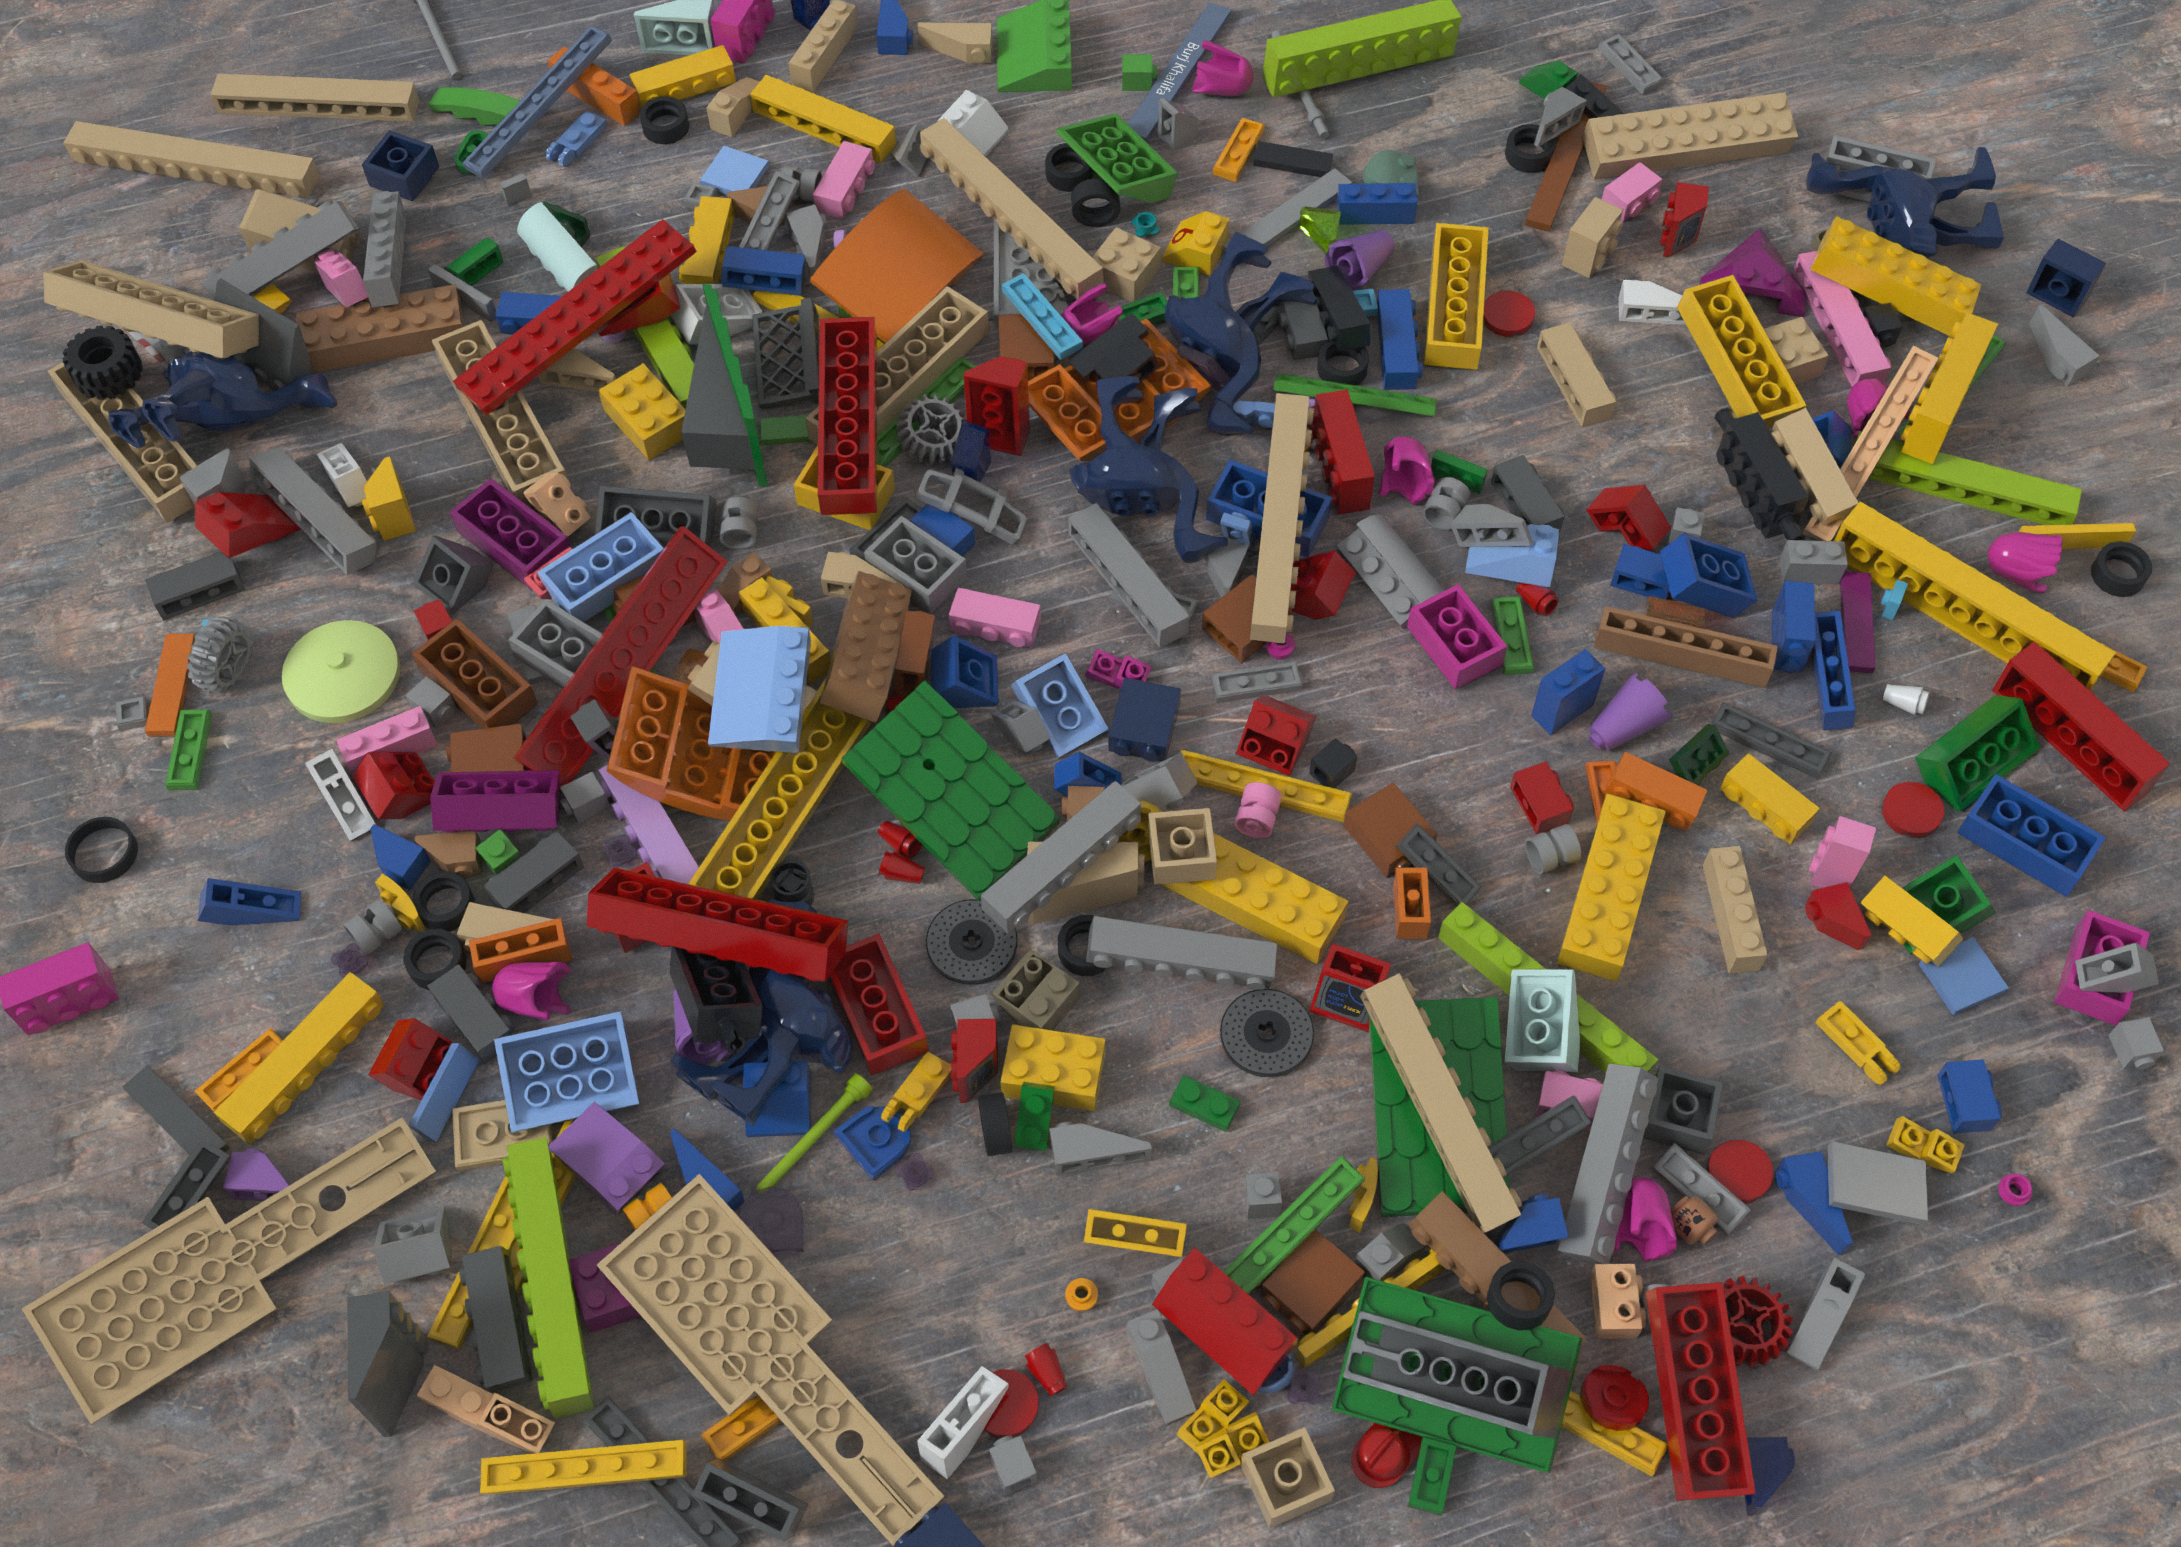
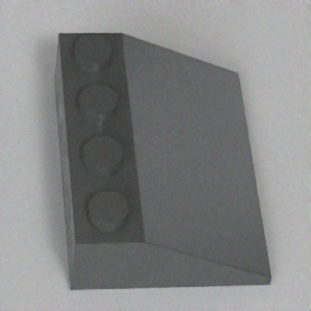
[215,278,314,390]
[595,486,717,548]
[347,1291,428,1437]

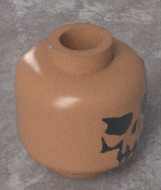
[1671,1195,1718,1245]

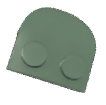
[1362,150,1419,197]

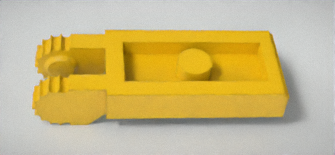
[1815,1001,1901,1085]
[881,1051,951,1132]

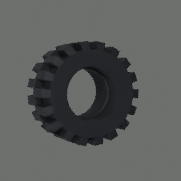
[62,326,143,400]

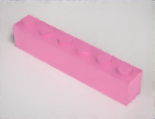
[1793,251,1891,387]

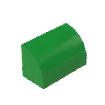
[443,238,504,286]

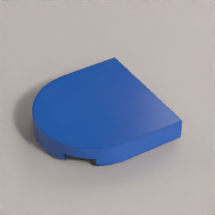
[833,1106,911,1181]

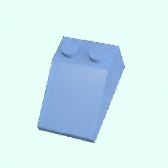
[1465,524,1559,588]
[1010,653,1109,758]

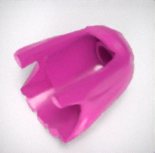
[1192,40,1253,96]
[1061,283,1123,346]
[1847,378,1909,440]
[1379,436,1434,505]
[1988,532,2063,593]
[492,961,571,1020]
[1614,1177,1677,1262]

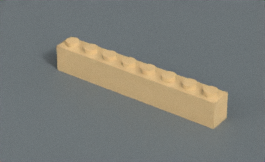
[211,73,420,122]

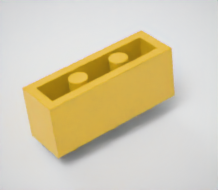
[1720,753,1820,845]
[1860,875,1963,967]
[1084,1208,1187,1257]

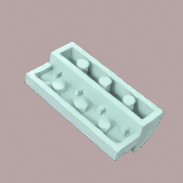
[517,202,597,292]

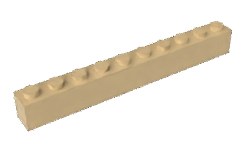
[920,118,1104,299]
[63,121,320,198]
[1250,393,1314,643]

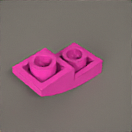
[1085,649,1152,689]

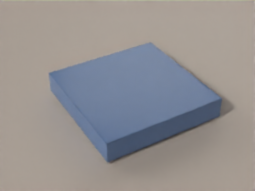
[1919,937,2009,1015]

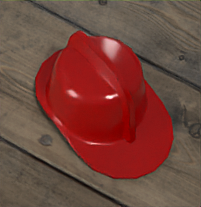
[1351,1423,1423,1488]

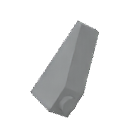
[1534,87,1587,147]
[786,204,828,285]
[2029,304,2099,387]
[1450,504,1533,547]
[1049,1122,1152,1176]
[1126,1309,1197,1426]

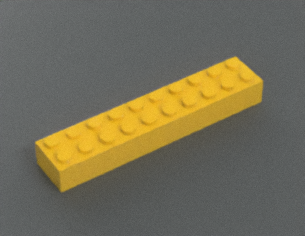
[1834,502,2116,690]
[688,678,873,900]

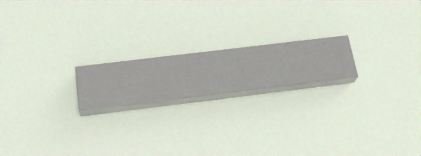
[1223,168,1352,266]

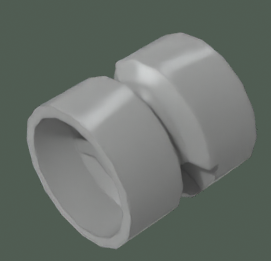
[781,166,822,203]
[1422,477,1470,530]
[720,497,758,550]
[1525,824,1581,875]
[343,899,403,956]

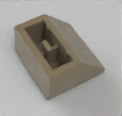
[992,948,1080,1031]

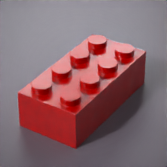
[1309,389,1375,515]
[828,933,929,1076]

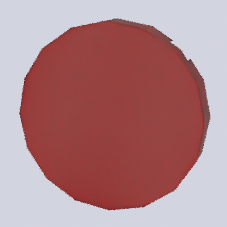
[1483,290,1536,337]
[1882,781,1944,838]
[1706,1140,1774,1204]
[1580,1365,1649,1431]
[983,1369,1039,1438]

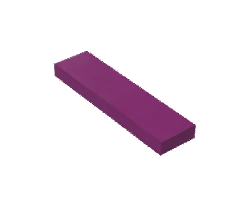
[1840,571,1875,673]

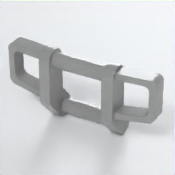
[915,468,1027,545]

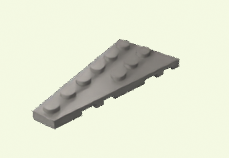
[993,220,1068,322]

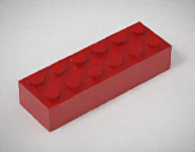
[1992,642,2170,812]
[1645,1282,1756,1501]

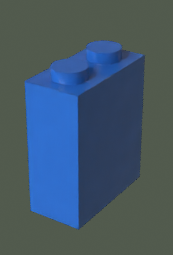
[1771,580,1816,673]
[1531,648,1606,735]

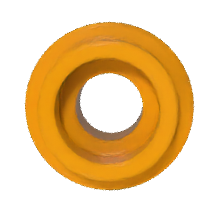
[1065,1278,1098,1312]

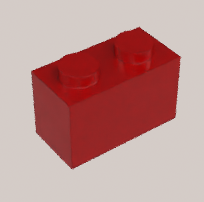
[1510,761,1574,835]

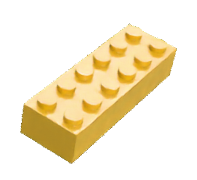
[1810,216,1982,338]
[1424,223,1489,370]
[1677,275,1807,429]
[1900,312,1998,464]
[1556,794,1666,982]
[1160,833,1348,965]

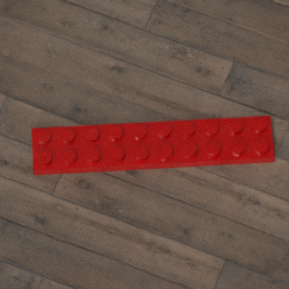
[453,219,697,416]
[513,526,728,793]

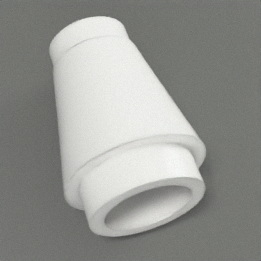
[1883,684,1930,715]

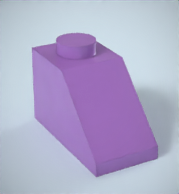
[223,1149,289,1201]

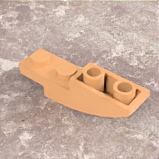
[417,1365,555,1453]

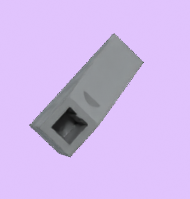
[1786,1257,1865,1370]

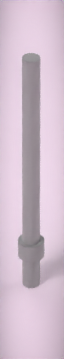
[414,0,462,80]
[1271,30,1329,139]

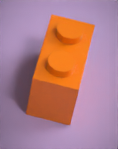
[1393,868,1431,939]

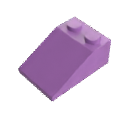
[549,1101,665,1216]

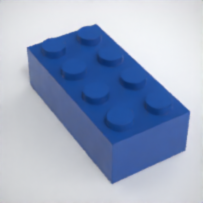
[1206,459,1332,557]
[1957,774,2106,897]

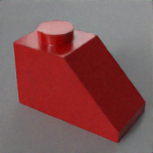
[1805,882,1872,950]

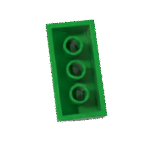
[1915,695,2040,812]

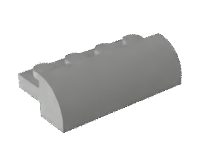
[1826,135,1937,202]
[1336,515,1444,629]

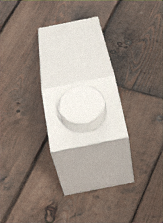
[1619,280,1686,325]
[317,443,367,508]
[305,749,376,841]
[917,1366,1009,1479]

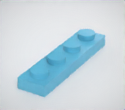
[1002,273,1083,360]

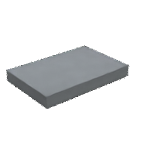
[1828,1141,1928,1225]

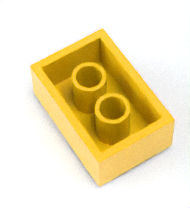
[598,363,686,460]
[794,445,895,530]
[1000,1024,1106,1112]

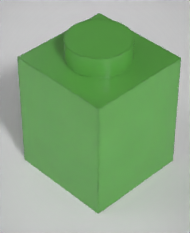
[1122,54,1157,91]
[475,829,520,874]

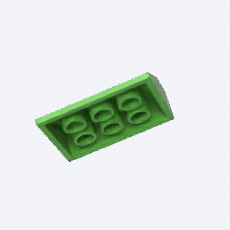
[997,0,1072,92]
[1056,113,1178,203]

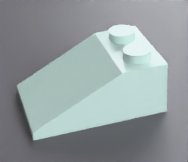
[634,0,715,55]
[1505,970,1580,1072]

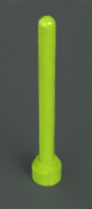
[756,1073,873,1195]

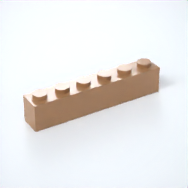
[1594,606,1778,688]
[1408,1191,1587,1345]

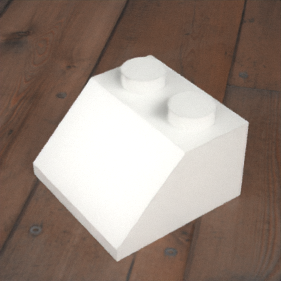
[938,90,1009,157]

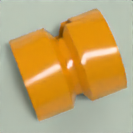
[621,1183,672,1230]

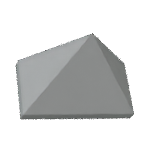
[891,124,927,177]

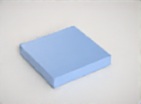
[700,146,769,195]

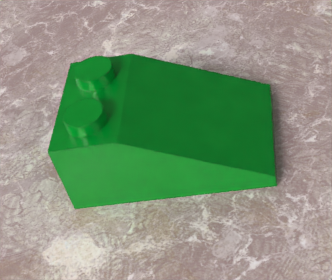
[1902,855,1996,955]

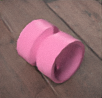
[1234,782,1282,838]

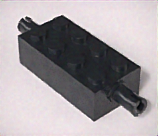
[1714,408,1809,541]
[669,946,763,1054]

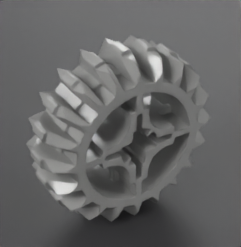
[896,394,968,466]
[187,616,253,694]

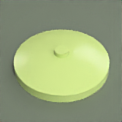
[282,620,400,723]

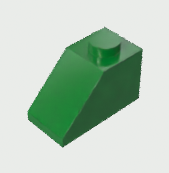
[1519,60,1578,99]

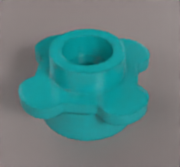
[1132,212,1160,238]

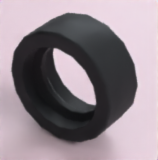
[639,96,690,145]
[1505,124,1556,173]
[1045,143,1094,192]
[1071,179,1120,227]
[1317,340,1369,386]
[2091,541,2152,597]
[413,871,475,932]
[1058,915,1107,976]
[403,929,467,990]
[978,1092,1013,1156]
[1486,1261,1555,1331]

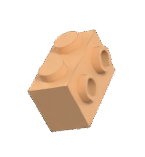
[523,472,591,537]
[1590,1264,1646,1339]

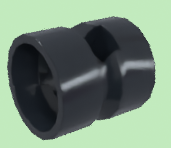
[770,860,815,906]

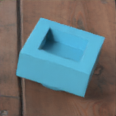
[1353,289,1378,317]
[1880,579,1908,620]

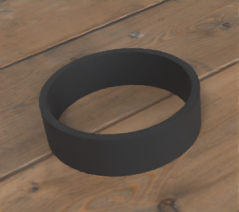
[65,817,138,883]

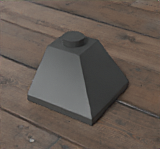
[412,536,494,614]

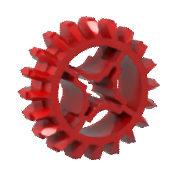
[1723,1276,1793,1368]

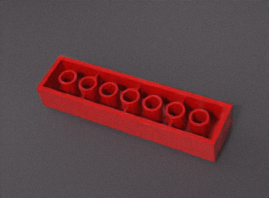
[817,317,877,515]
[587,868,849,982]

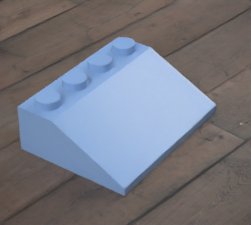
[708,626,811,753]
[494,1011,639,1133]

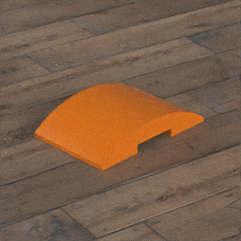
[810,188,984,343]
[1028,318,1211,461]
[606,666,776,821]

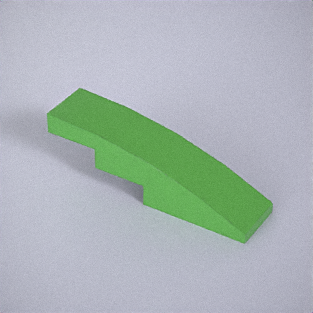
[428,87,521,125]

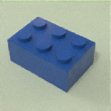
[1660,533,1758,618]

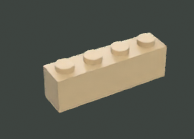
[788,0,858,92]
[1537,322,1617,427]
[1771,408,1858,526]
[1703,846,1767,974]

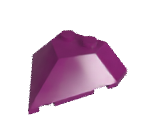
[1700,228,1807,317]

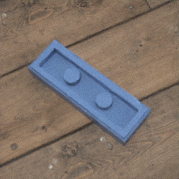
[408,1043,480,1142]

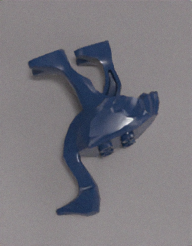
[1806,147,2004,258]
[1164,232,1318,435]
[108,351,337,448]
[1069,376,1228,564]
[670,898,853,1126]

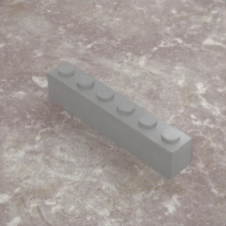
[363,191,407,308]
[201,199,359,301]
[249,446,377,575]
[1068,503,1191,648]
[981,781,1141,933]
[1086,916,1277,990]
[1558,1064,1659,1264]

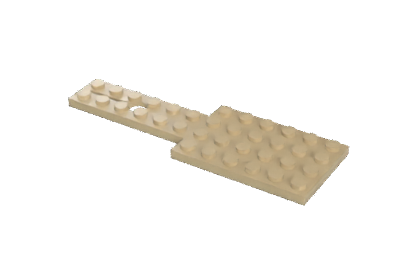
[22,1117,436,1424]
[597,1174,945,1547]

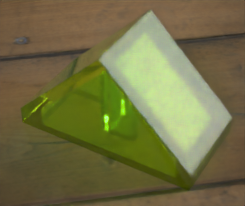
[1299,206,1341,254]

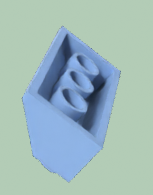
[537,512,664,622]

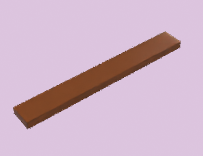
[1525,81,1607,232]

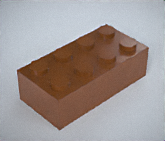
[412,618,538,729]

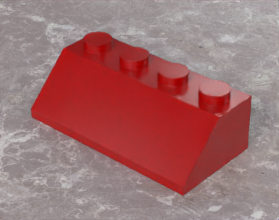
[963,356,1030,456]
[1152,1247,1298,1396]

